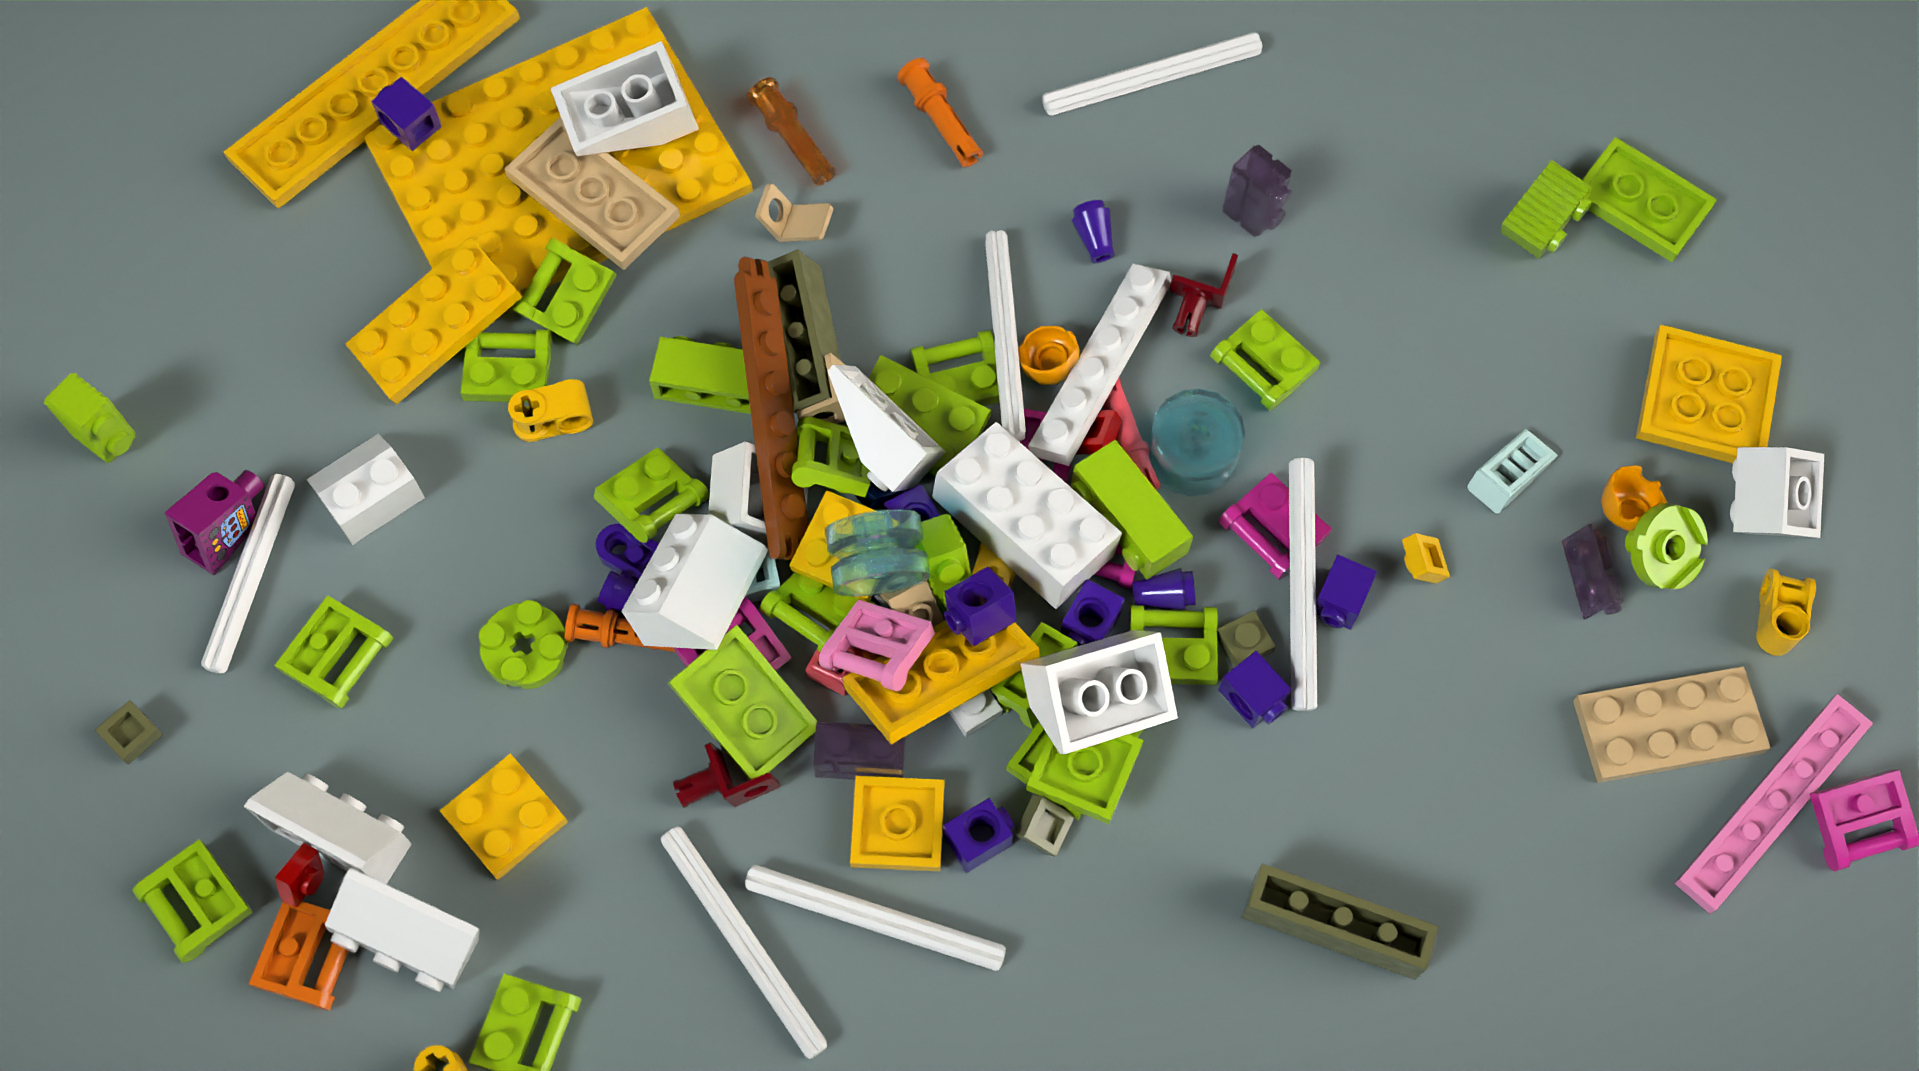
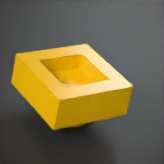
[1402,533,1450,584]

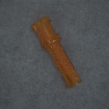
[747,77,836,186]

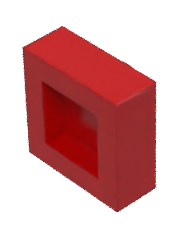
[1075,410,1122,455]
[274,843,325,908]

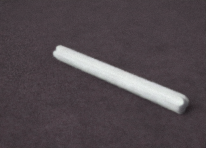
[1042,32,1262,116]
[985,230,1026,442]
[1289,458,1317,711]
[661,826,827,1059]
[745,865,1006,971]

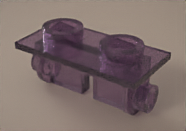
[1562,524,1624,619]

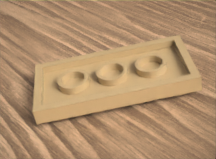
[505,117,680,270]
[1573,666,1771,783]

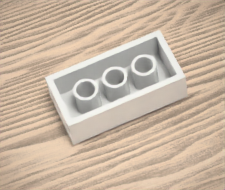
[932,422,1122,609]

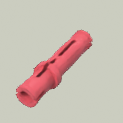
[1103,378,1161,490]

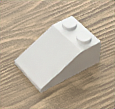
[550,41,699,156]
[828,365,946,492]

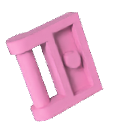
[819,600,935,691]

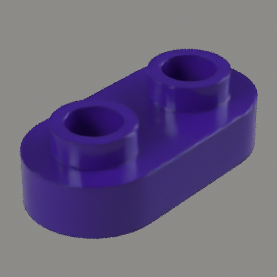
[596,523,659,581]

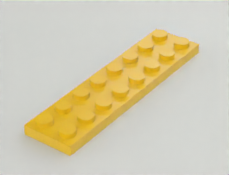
[223,0,520,209]

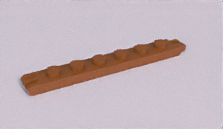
[734,256,809,560]

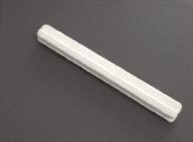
[201,474,295,674]

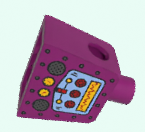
[165,470,264,575]

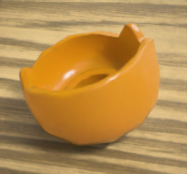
[1018,326,1080,385]
[1600,465,1667,532]

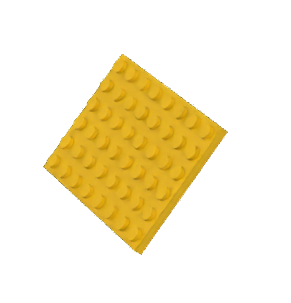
[364,7,753,300]

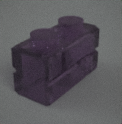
[1222,145,1292,237]
[813,722,906,780]

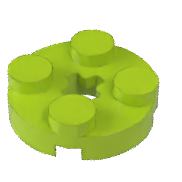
[1625,503,1707,589]
[479,600,569,689]

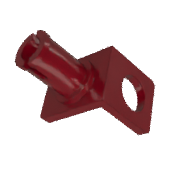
[1170,253,1238,337]
[673,742,781,808]

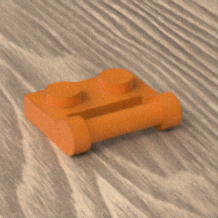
[249,901,349,1011]

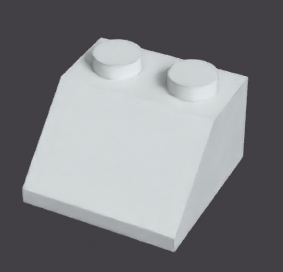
[306,433,425,545]
[708,441,808,546]
[1730,447,1824,538]

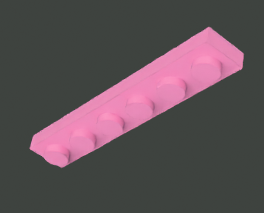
[1674,694,1873,914]

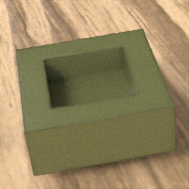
[1217,610,1276,668]
[95,700,163,765]
[1014,795,1075,857]

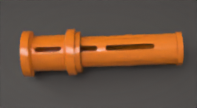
[897,58,983,168]
[565,603,676,653]

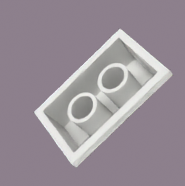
[622,514,768,650]
[1020,630,1178,754]
[244,771,411,884]
[325,868,479,992]

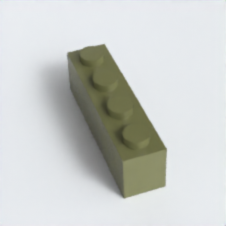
[767,249,841,419]
[1241,863,1439,980]

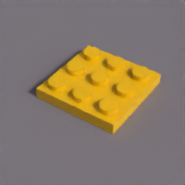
[1636,324,1782,463]

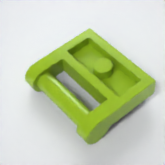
[511,238,617,345]
[1210,309,1321,411]
[460,329,552,403]
[910,329,1000,406]
[791,417,870,497]
[593,447,709,543]
[759,572,876,652]
[274,595,394,709]
[1129,605,1218,685]
[132,839,253,963]
[469,973,582,1071]

